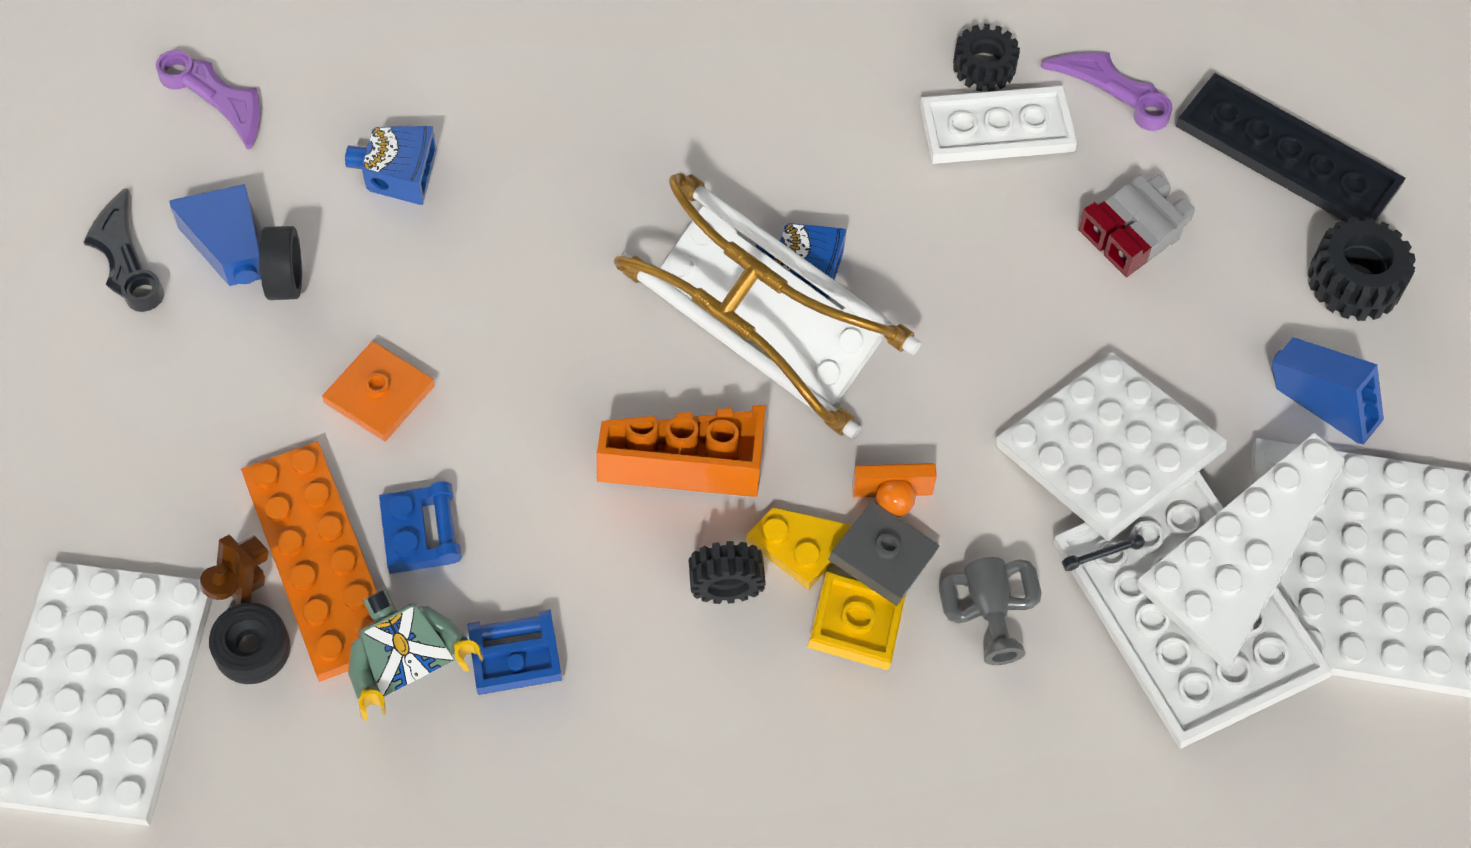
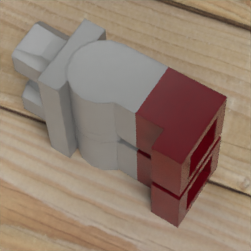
[1078,174,1195,278]

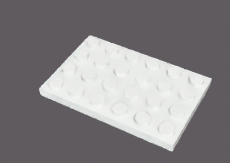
[1054,472,1333,749]
[0,561,212,826]

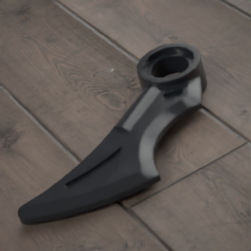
[83,188,164,312]

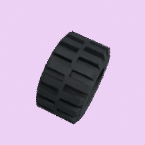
[1308,217,1416,321]

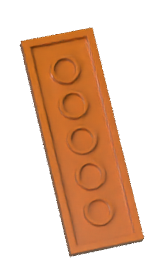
[241,441,377,682]

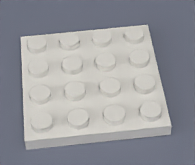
[996,352,1227,541]

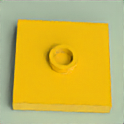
[807,571,906,670]

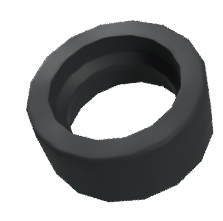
[259,226,302,300]

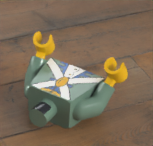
[348,589,484,721]

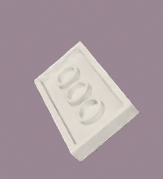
[920,86,1077,164]

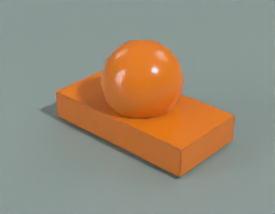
[852,463,937,517]

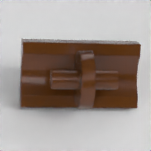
[200,534,269,605]

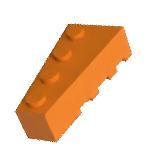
[596,404,766,497]

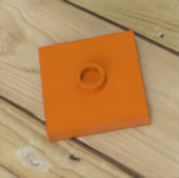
[322,341,435,442]

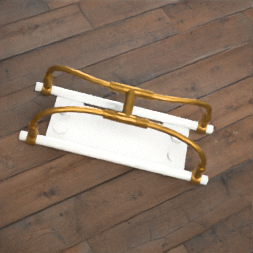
[614,171,921,439]

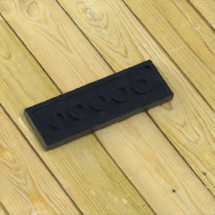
[1175,73,1406,223]

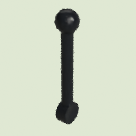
[1062,534,1145,571]

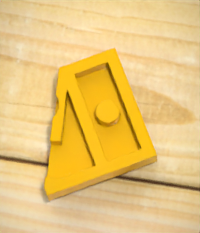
[746,507,852,590]

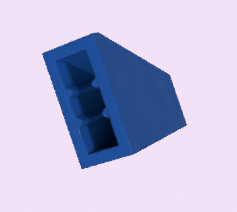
[169,184,261,286]
[1272,337,1384,445]

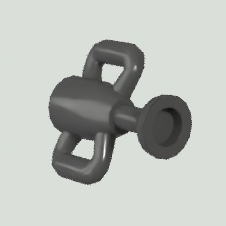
[939,557,1042,665]

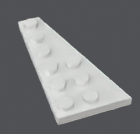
[1137,433,1345,673]

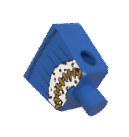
[345,126,437,205]
[755,223,847,299]

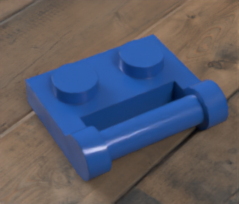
[379,481,462,574]
[467,609,562,695]

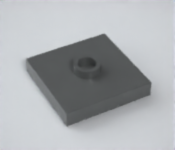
[828,501,940,606]

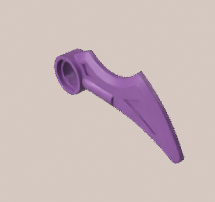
[156,50,260,149]
[1041,52,1172,131]

